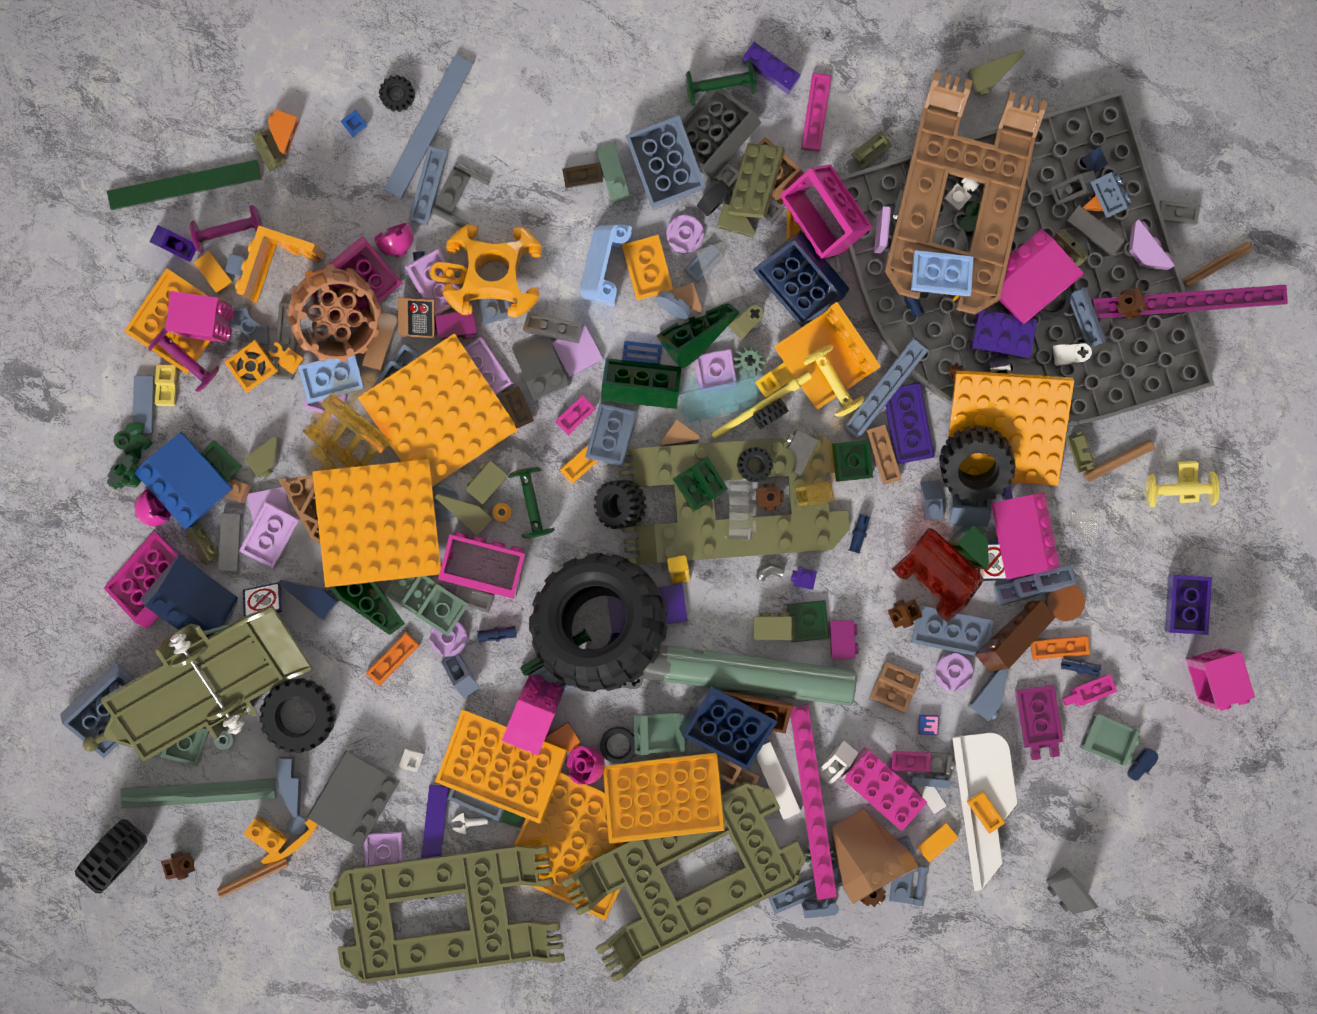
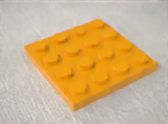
[124,268,211,375]

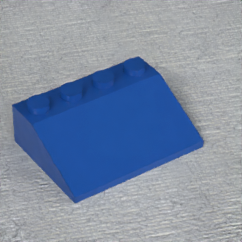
[135,432,233,530]

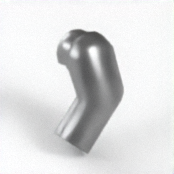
[756,563,785,581]

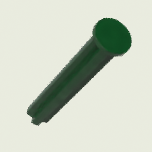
[520,628,592,676]

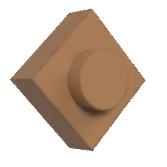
[226,479,251,504]

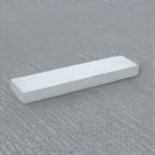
[756,741,801,820]

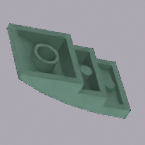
[384,576,469,636]
[120,727,208,766]

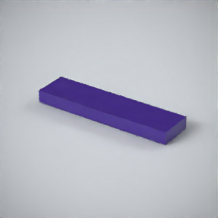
[421,784,449,858]

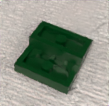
[673,457,728,511]

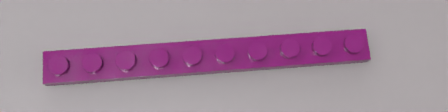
[1091,285,1288,319]

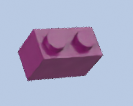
[435,310,478,340]
[829,620,859,660]

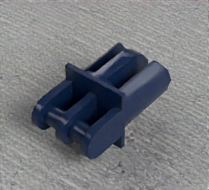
[1127,748,1158,781]

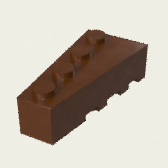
[975,600,1056,671]

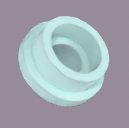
[214,730,233,750]

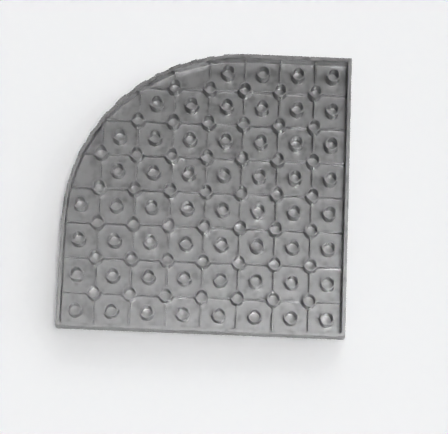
[839,90,1215,426]

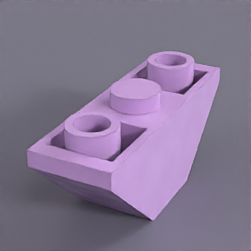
[1129,220,1175,270]

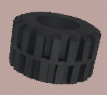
[594,479,647,529]

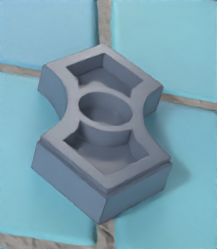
[230,307,270,345]

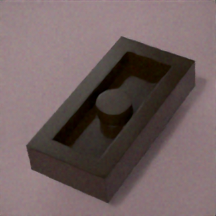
[562,162,603,189]
[501,386,534,429]

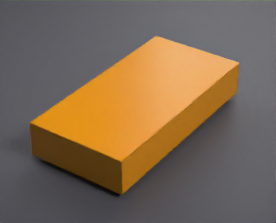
[194,251,233,294]
[560,445,598,484]
[966,791,1005,834]
[917,822,959,863]

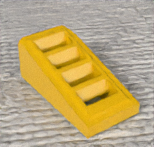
[667,555,690,584]

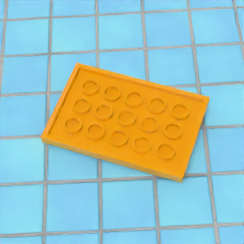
[435,709,568,824]
[603,753,725,843]

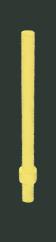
[711,372,812,439]

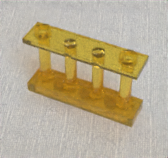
[302,393,392,468]

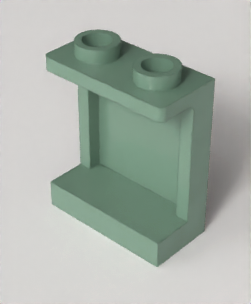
[634,712,687,755]
[1080,712,1141,767]

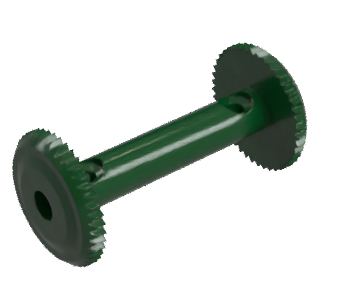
[685,61,757,105]
[508,467,555,539]

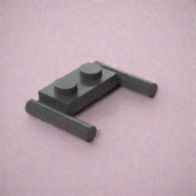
[431,162,491,228]

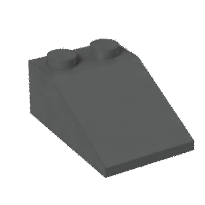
[512,336,570,401]
[1046,867,1099,914]

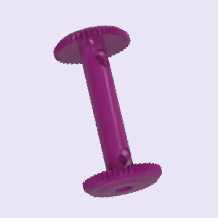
[190,205,263,253]
[148,327,219,392]

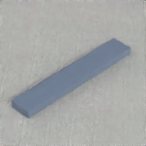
[843,337,930,439]

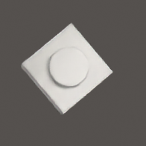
[399,749,424,772]

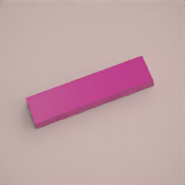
[801,73,831,152]

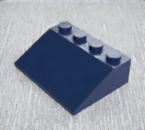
[753,230,850,327]
[141,554,238,631]
[679,686,778,770]

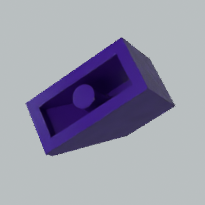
[149,225,196,262]

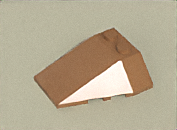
[830,809,919,904]

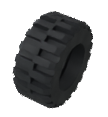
[939,425,1016,503]
[259,678,336,753]
[75,819,148,894]

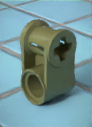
[728,305,764,340]

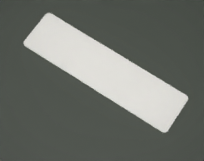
[906,771,946,814]

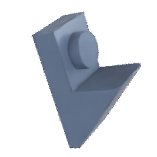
[920,480,944,520]

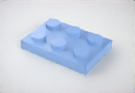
[911,250,973,297]
[298,355,365,404]

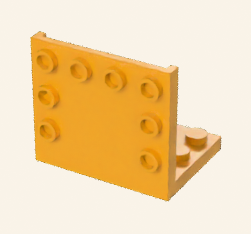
[235,226,326,303]
[774,302,881,410]

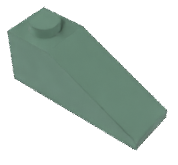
[596,143,630,204]

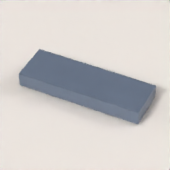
[1070,287,1106,348]
[133,376,155,434]

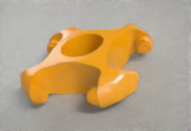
[443,224,542,317]

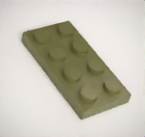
[728,143,785,219]

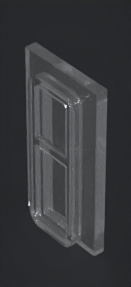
[695,241,743,306]

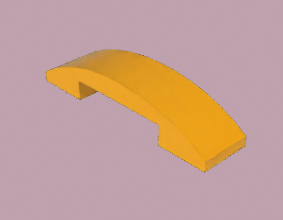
[261,819,319,864]

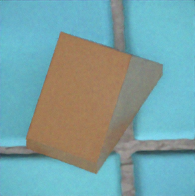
[667,283,702,313]
[661,420,699,446]

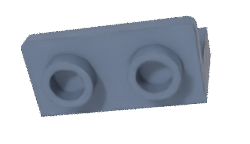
[1090,171,1132,218]

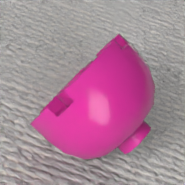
[374,223,414,258]
[134,488,172,526]
[567,746,605,785]

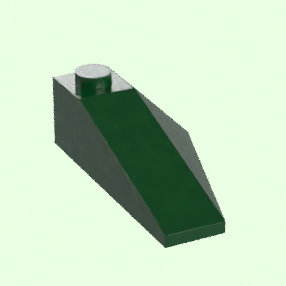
[330,582,405,635]

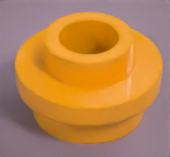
[492,503,512,522]

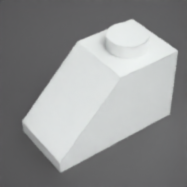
[818,741,858,785]

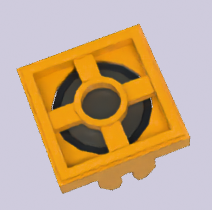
[224,339,278,393]

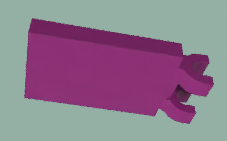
[1015,685,1063,760]

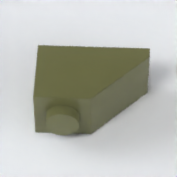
[717,202,755,238]
[244,436,280,478]

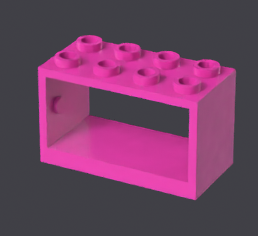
[780,164,872,259]
[165,291,235,343]
[438,531,527,599]
[1186,648,1255,711]
[502,675,565,755]
[841,747,928,831]

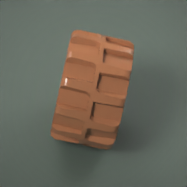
[286,264,382,362]

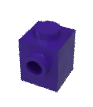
[791,567,817,590]

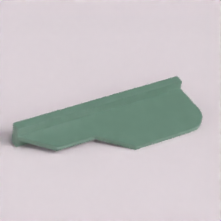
[121,778,276,809]

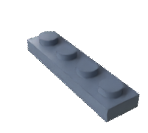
[409,146,448,226]

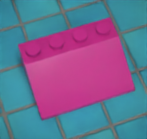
[999,229,1083,324]
[312,236,403,332]
[991,492,1060,579]
[104,531,187,629]

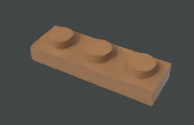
[866,425,902,485]

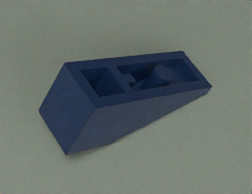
[278,580,340,620]

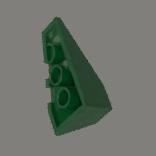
[657,303,739,369]

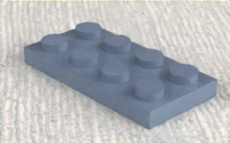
[911,605,994,656]

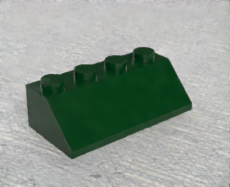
[601,358,682,409]
[948,525,989,570]

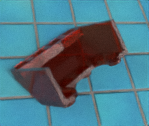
[891,528,983,623]

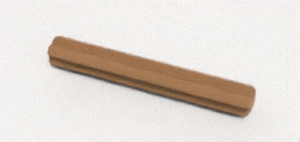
[1183,242,1252,288]
[1083,440,1155,482]
[217,857,289,898]

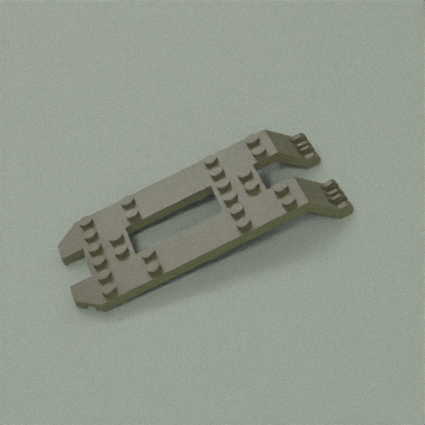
[618,435,850,564]
[561,782,806,982]
[329,845,565,983]

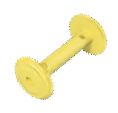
[804,344,865,417]
[1146,472,1220,507]

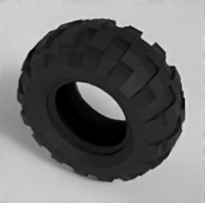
[529,553,668,692]

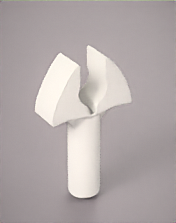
[452,812,489,834]

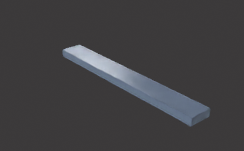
[384,55,473,199]
[768,835,916,914]

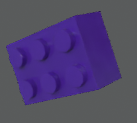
[970,310,1037,360]
[1165,574,1212,635]

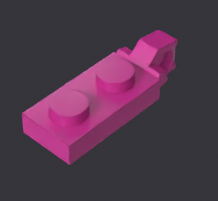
[1062,674,1117,706]

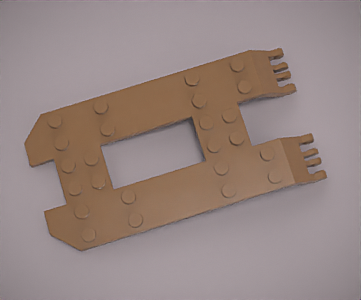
[884,70,1047,315]

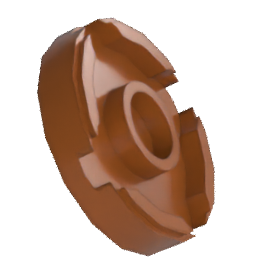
[1046,585,1085,621]

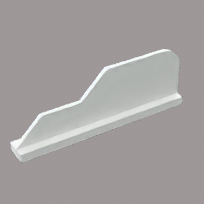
[952,733,1018,891]

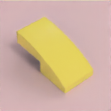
[155,365,177,406]
[1177,461,1200,503]

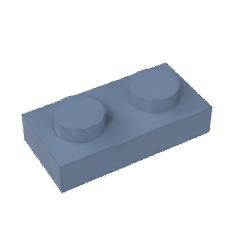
[909,773,951,788]

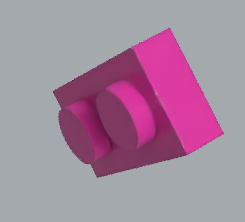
[555,395,596,435]
[891,751,932,773]

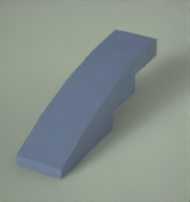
[994,565,1077,606]

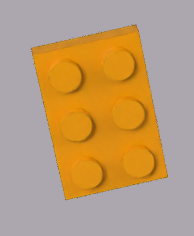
[622,235,673,301]

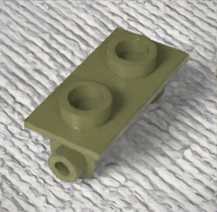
[252,129,286,172]
[851,131,893,169]
[1053,229,1089,267]
[1067,431,1095,473]
[186,524,219,565]

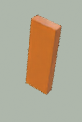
[366,632,420,686]
[1031,635,1090,660]

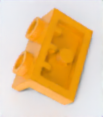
[244,816,289,856]

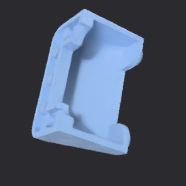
[580,224,633,307]

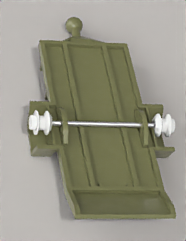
[82,605,313,762]

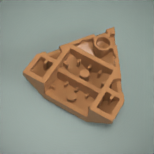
[278,475,320,543]

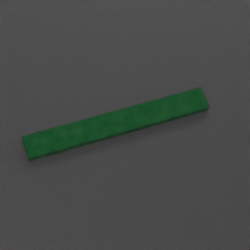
[107,160,261,210]

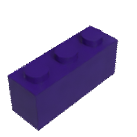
[742,42,801,95]

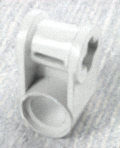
[1053,343,1092,366]

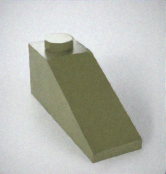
[967,49,1025,96]
[433,493,492,536]

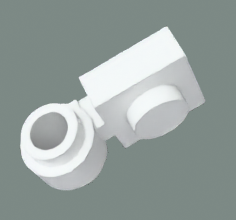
[944,178,980,211]

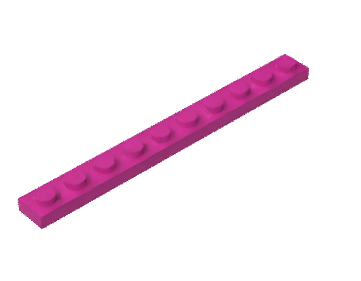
[790,705,837,900]

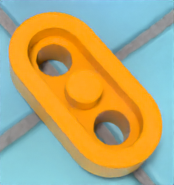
[429,262,468,284]

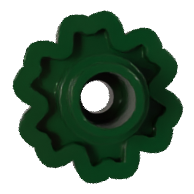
[107,453,141,490]

